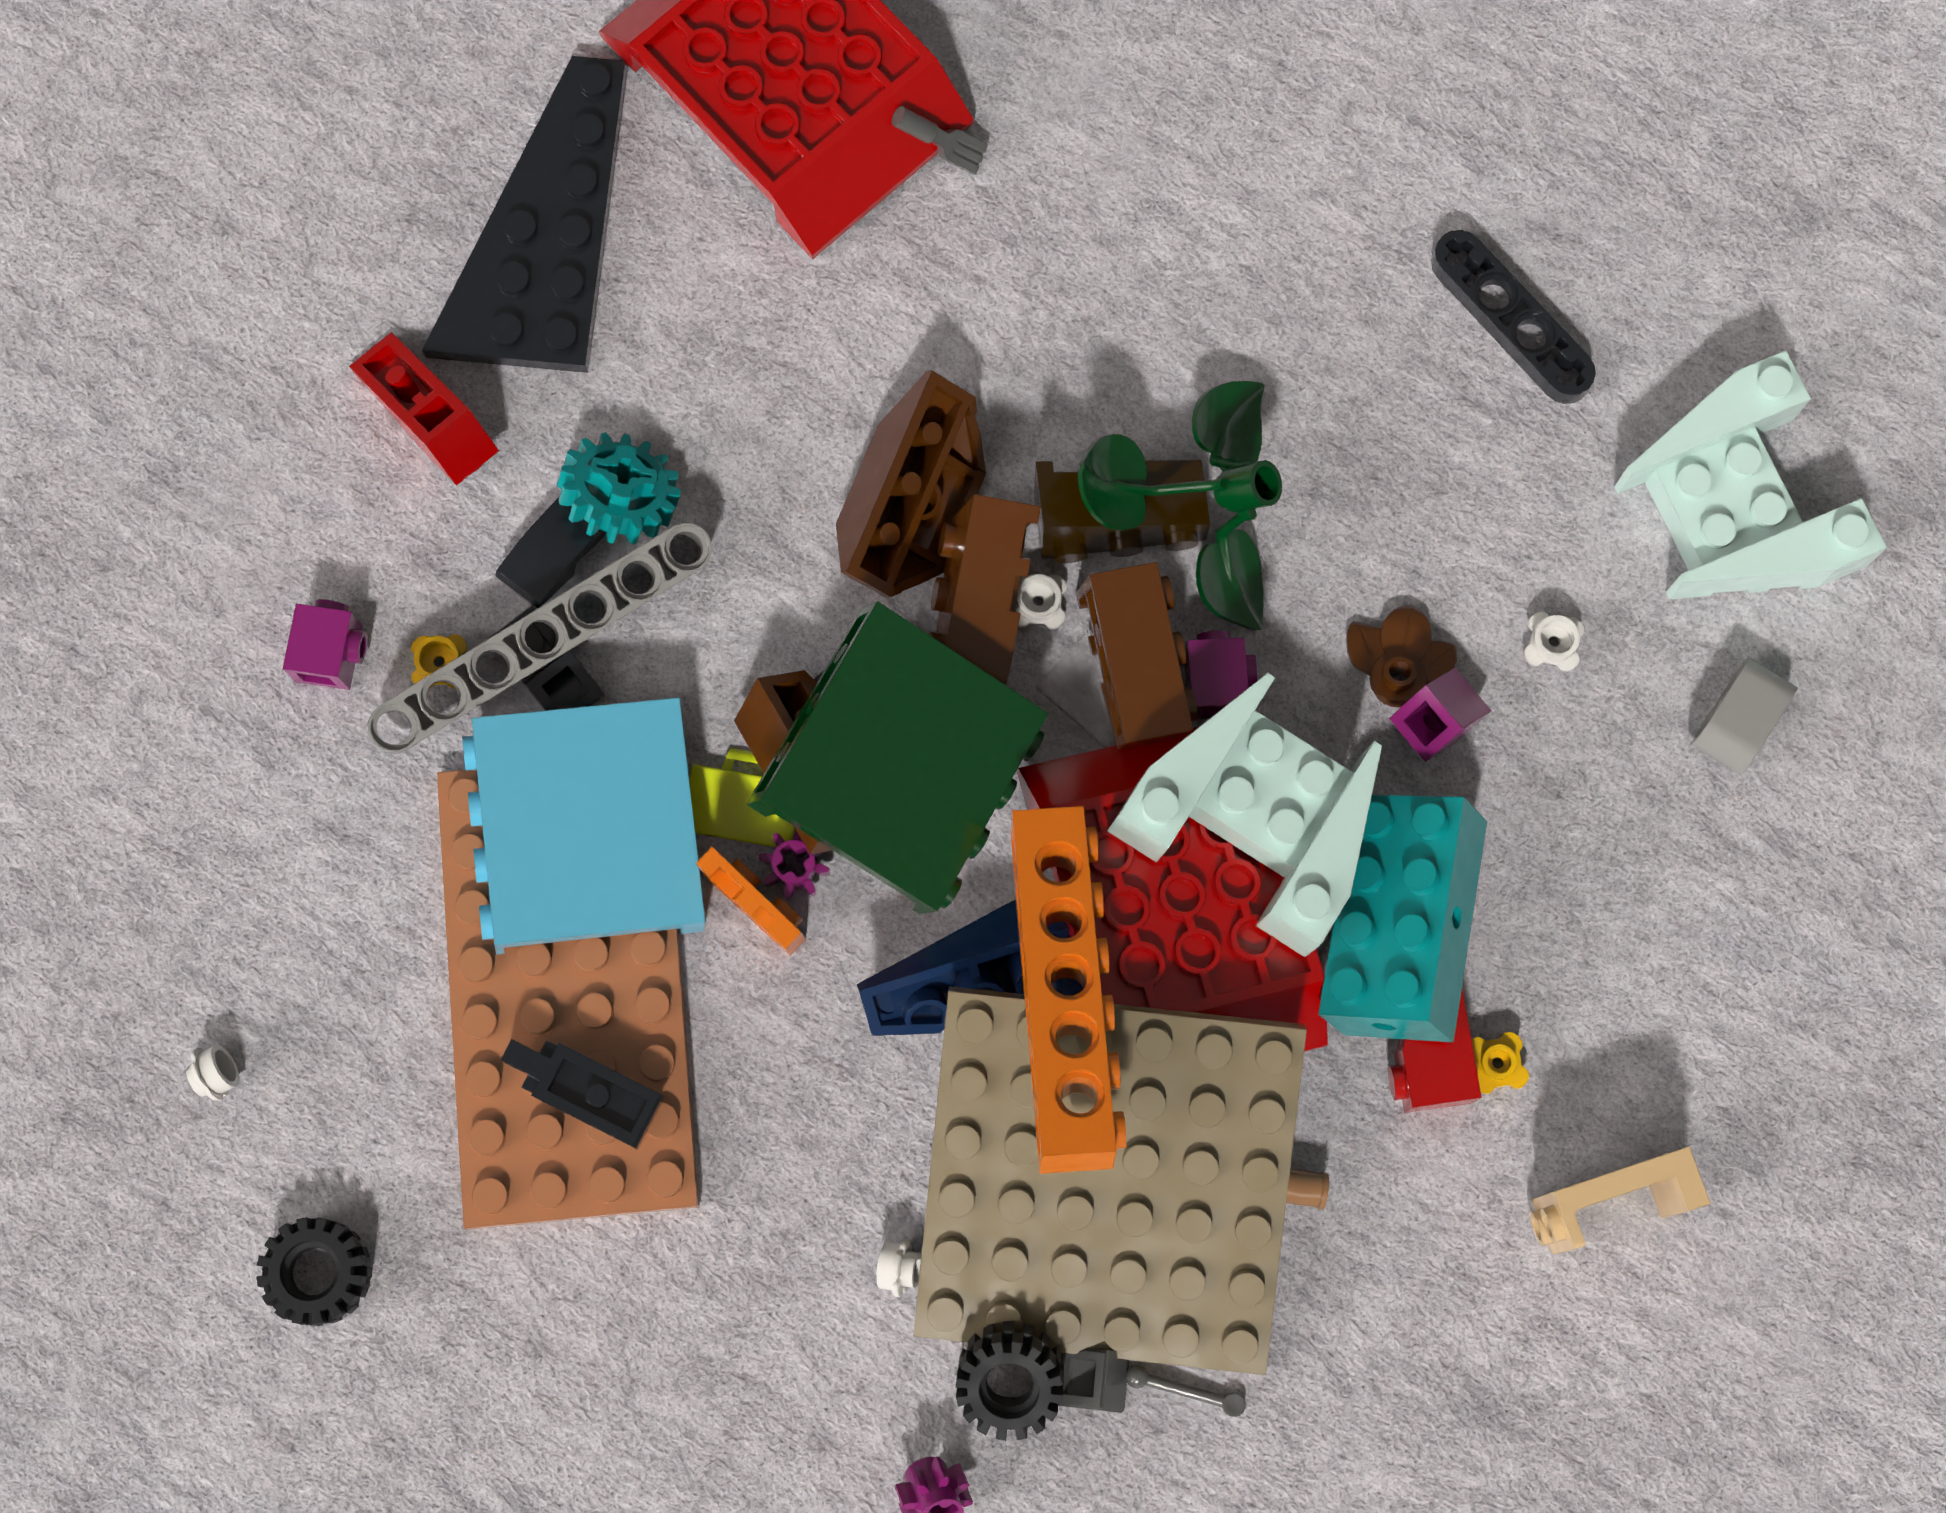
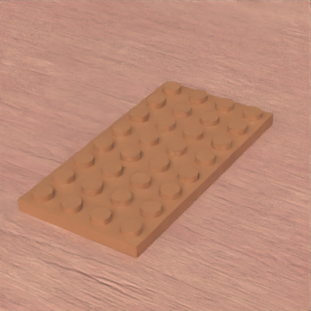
[437,770,699,1230]

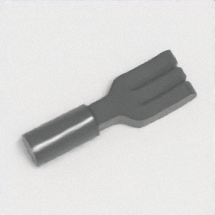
[891,106,988,175]

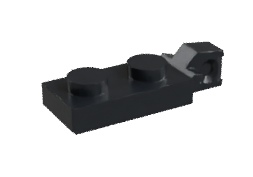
[501,1039,665,1150]

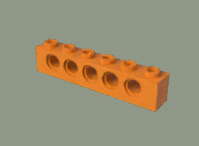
[1010,806,1126,1174]

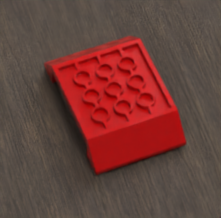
[599,0,974,260]
[1017,726,1328,1052]

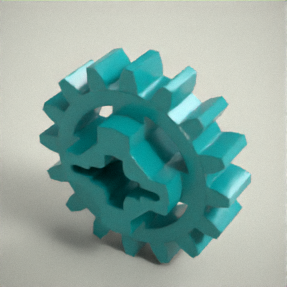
[557,432,681,544]

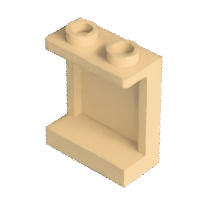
[1530,1146,1711,1255]

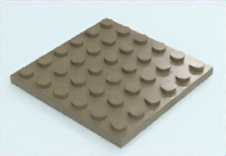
[913,986,1307,1375]

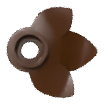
[1346,605,1457,707]

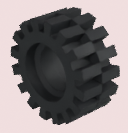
[256,1217,372,1326]
[955,1321,1064,1441]

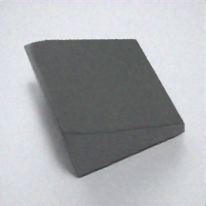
[1058,1348,1129,1413]

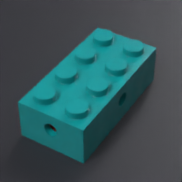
[1318,795,1487,1042]

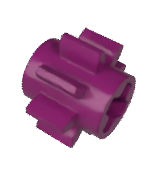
[759,832,830,901]
[895,1457,973,1513]

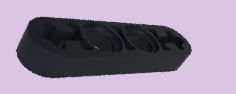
[1431,230,1596,404]

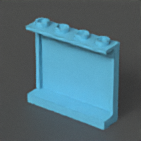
[462,698,705,955]

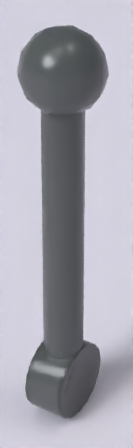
[1125,1365,1246,1417]

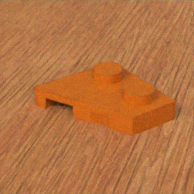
[696,846,806,956]

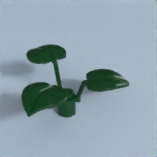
[1078,381,1282,631]

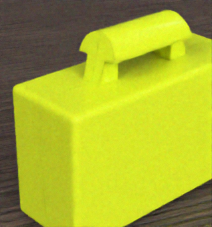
[689,748,795,848]

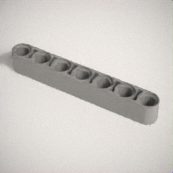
[367,523,712,753]

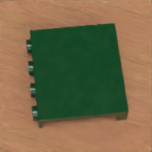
[746,601,1049,914]

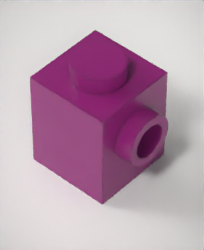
[282,599,368,690]
[1185,631,1257,719]
[1389,667,1492,762]

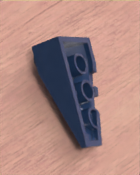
[857,900,1083,1036]

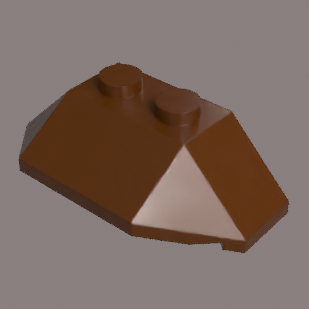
[836,370,986,598]

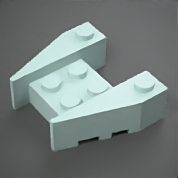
[1614,350,1887,599]
[1107,673,1382,957]

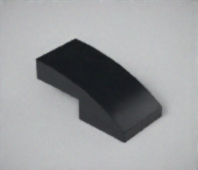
[495,497,607,608]
[487,604,604,711]

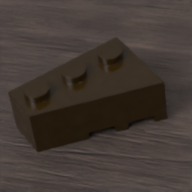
[1034,460,1210,563]

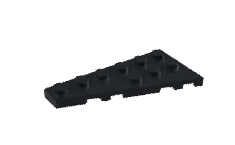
[422,56,628,373]

